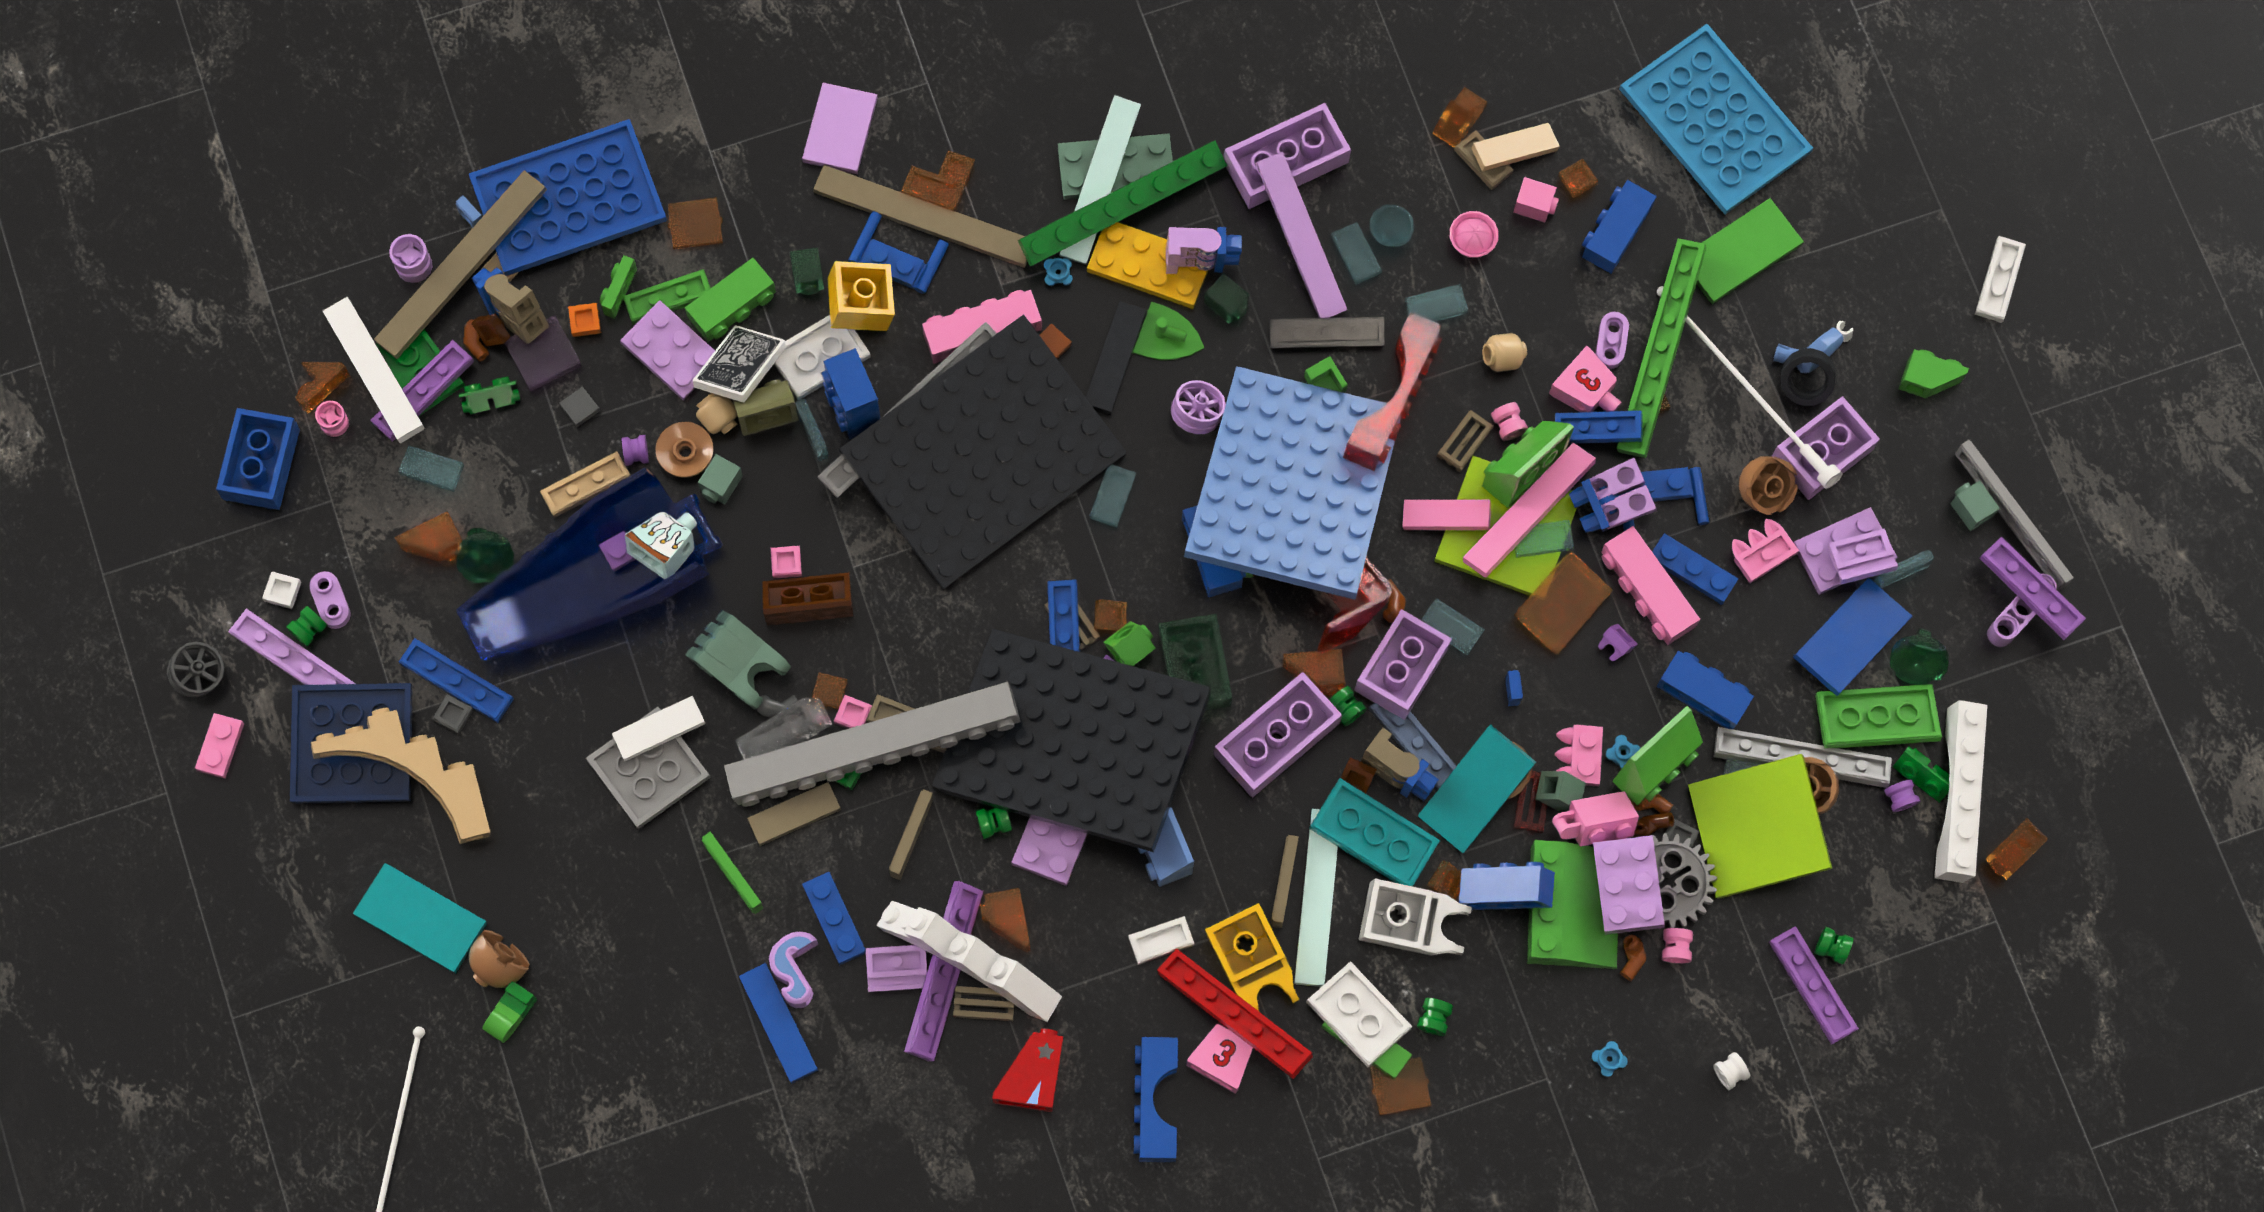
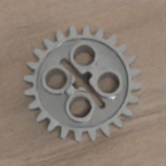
[1653,833,1717,930]

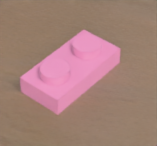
[195,713,244,779]

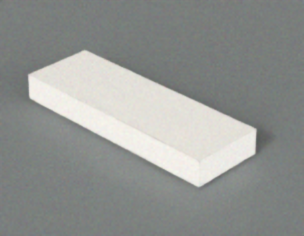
[1975,236,2026,323]
[612,696,705,761]

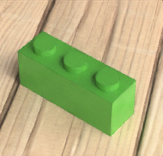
[685,258,776,342]

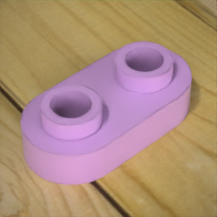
[1595,312,1629,369]
[310,572,351,629]

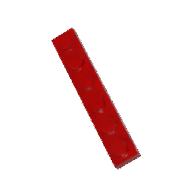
[1157,948,1313,1079]

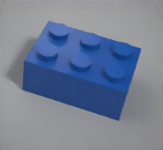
[821,348,880,439]
[216,408,300,510]

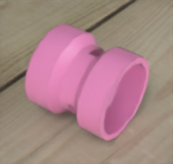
[315,401,349,437]
[1491,402,1528,441]
[1662,928,1693,964]

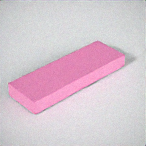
[1402,500,1491,530]

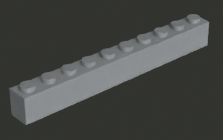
[724,682,1021,807]

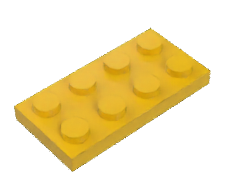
[1087,222,1208,309]

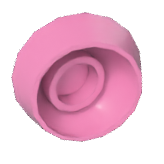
[1450,211,1498,258]

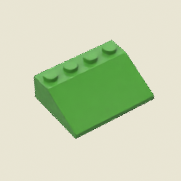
[1527,840,1618,969]

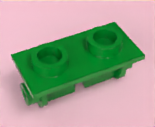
[459,376,521,415]
[1892,746,1950,803]

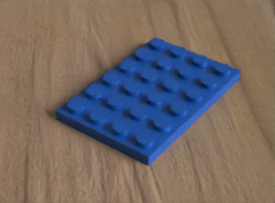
[469,119,667,276]

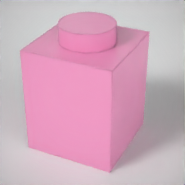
[1513,177,1559,223]

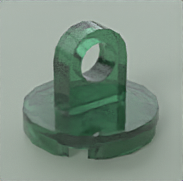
[455,528,514,583]
[1890,628,1949,685]

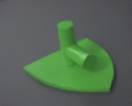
[1133,302,1205,360]

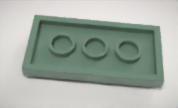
[1058,133,1173,200]

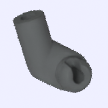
[757,695,801,720]

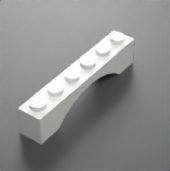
[1935,700,1987,883]

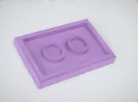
[802,83,878,174]

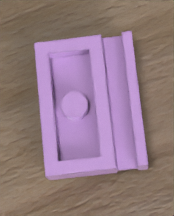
[1828,528,1898,585]
[866,945,927,992]

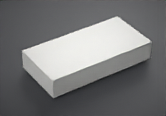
[1128,916,1194,965]

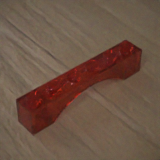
[1343,312,1443,471]

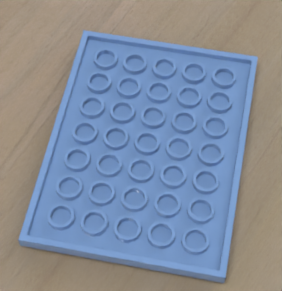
[1184,366,1403,600]

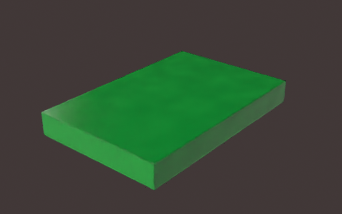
[376,329,465,417]

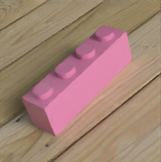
[922,290,1042,364]
[1601,526,1700,645]

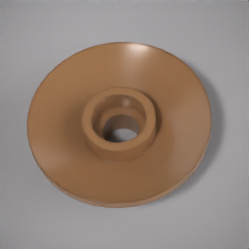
[656,422,714,478]

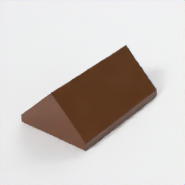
[762,572,854,626]

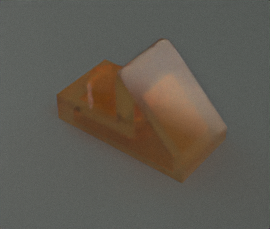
[1432,87,1488,148]
[295,362,350,414]

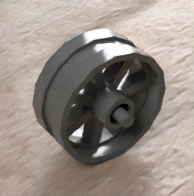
[167,641,224,698]

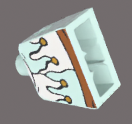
[625,512,697,582]

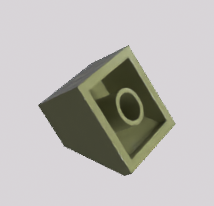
[733,380,798,436]

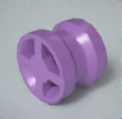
[622,435,649,466]
[1884,779,1921,812]

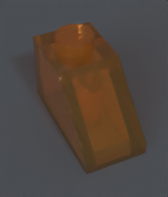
[395,511,466,562]
[1282,649,1345,696]
[1986,818,2048,880]
[980,888,1031,952]

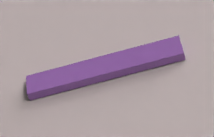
[904,881,983,1061]

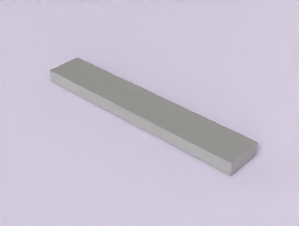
[1955,439,2074,591]
[1714,727,1892,788]

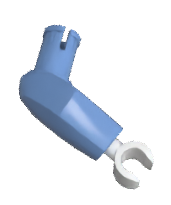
[1773,321,1853,373]

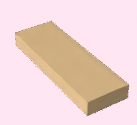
[1471,123,1560,171]
[540,452,631,518]

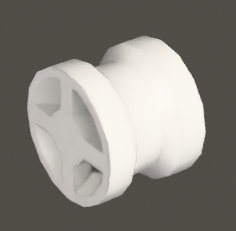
[1713,1052,1750,1090]

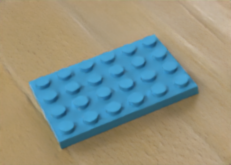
[1619,24,1813,214]

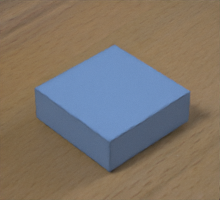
[456,196,482,228]

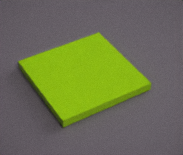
[1434,456,1577,600]
[1688,754,1833,899]

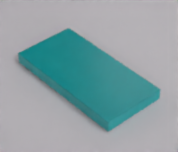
[1418,725,1537,853]
[1309,778,1440,887]
[353,863,487,974]

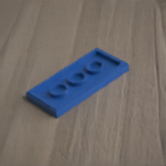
[1793,578,1912,696]

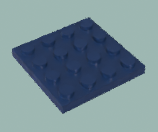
[290,683,413,804]

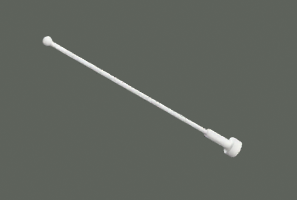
[1657,286,1843,489]
[376,1026,425,1212]

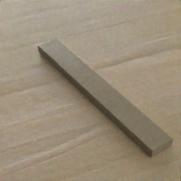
[813,165,1027,268]
[374,170,547,359]

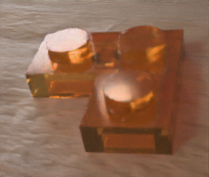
[901,150,975,211]

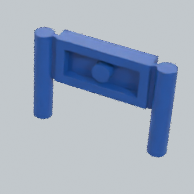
[848,211,949,294]
[1620,467,1709,531]

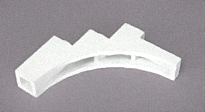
[876,901,1062,1022]

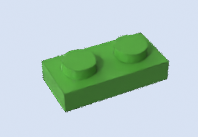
[600,255,637,319]

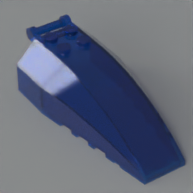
[456,468,723,661]

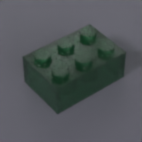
[1158,614,1232,711]

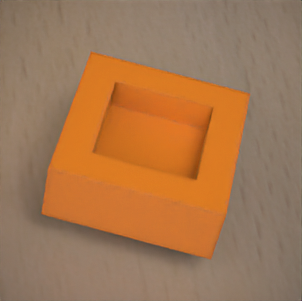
[568,303,601,337]

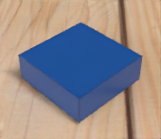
[1505,670,1523,706]

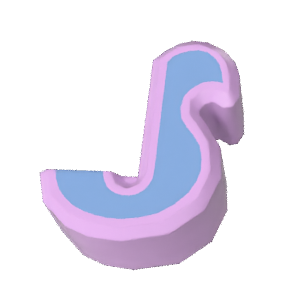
[769,931,818,1008]

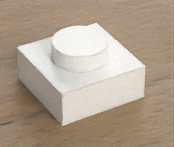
[262,572,301,609]

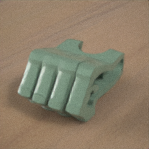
[686,610,791,709]

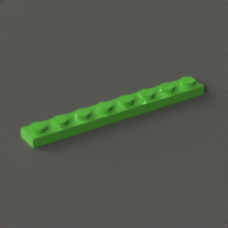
[1617,238,1706,458]

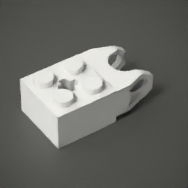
[1359,879,1472,955]

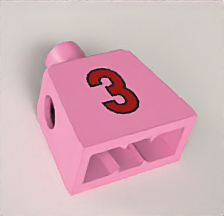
[1549,346,1622,412]
[1186,1024,1253,1094]

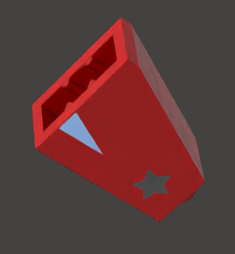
[992,1029,1063,1112]

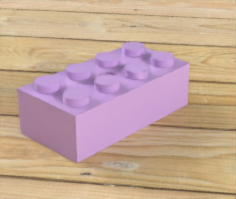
[1224,103,1351,209]
[1213,672,1342,798]

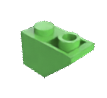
[1899,349,1969,398]

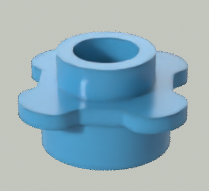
[1044,258,1073,286]
[1606,735,1640,769]
[1592,1041,1628,1077]

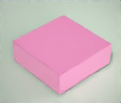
[771,546,802,579]
[834,695,872,729]

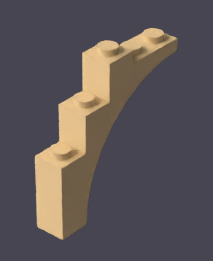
[311,708,490,844]

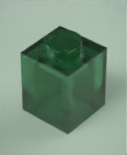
[790,248,825,295]
[1204,273,1249,324]

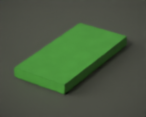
[1696,198,1804,304]
[1815,684,1942,748]

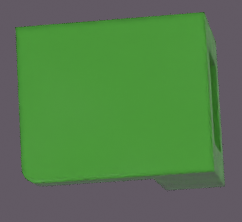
[1304,356,1348,393]

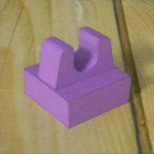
[1598,624,1638,661]

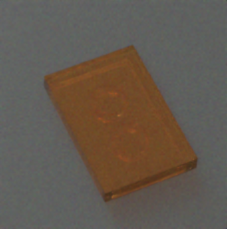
[1514,551,1613,654]

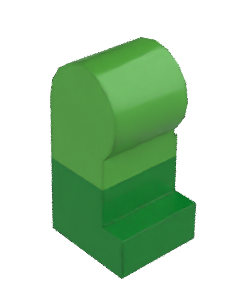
[483,981,537,1043]

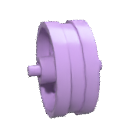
[1170,380,1226,434]

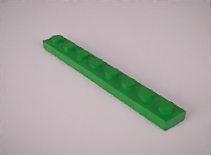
[1017,141,1227,266]

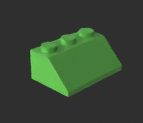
[1482,421,1574,508]
[1612,706,1703,806]

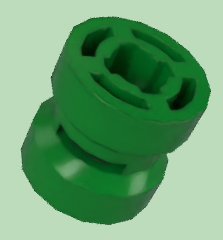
[286,606,328,647]
[1329,686,1367,727]
[975,807,1012,839]
[1814,926,1854,965]
[1417,997,1453,1036]

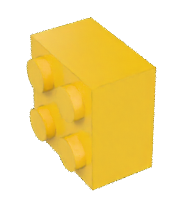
[827,261,895,331]

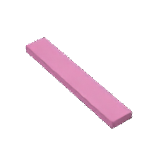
[1463,443,1596,578]

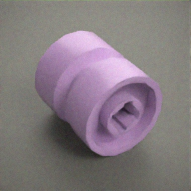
[389,234,433,283]

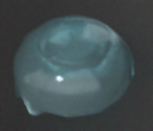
[1370,204,1415,248]

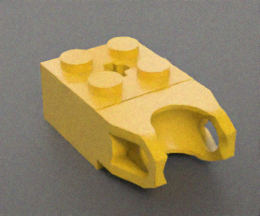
[1205,903,1299,1011]

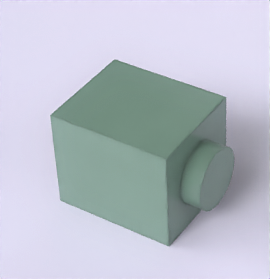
[698,454,743,505]
[1950,481,2000,532]
[1536,771,1586,811]

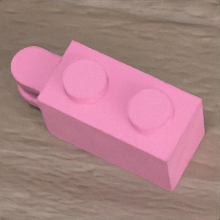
[1552,791,1639,846]

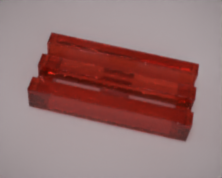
[1513,771,1548,833]

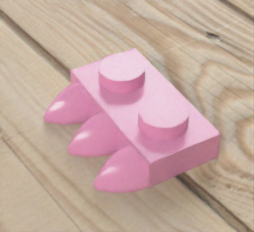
[1732,519,1799,583]
[1555,725,1603,787]

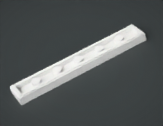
[323,297,425,443]

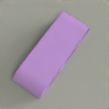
[1987,574,2057,647]

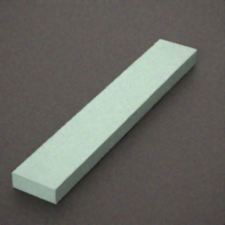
[1059,95,1141,265]
[1294,809,1338,987]

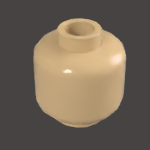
[1482,333,1527,372]
[696,393,737,435]

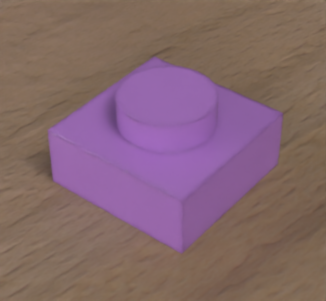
[599,531,636,572]

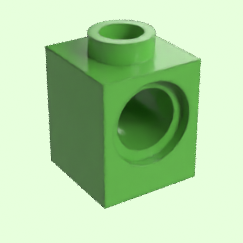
[1103,621,1156,666]

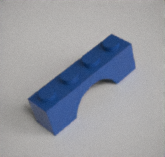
[1134,1037,1178,1162]

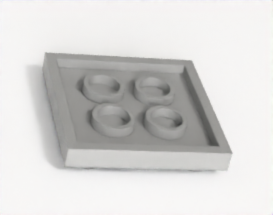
[586,707,711,829]

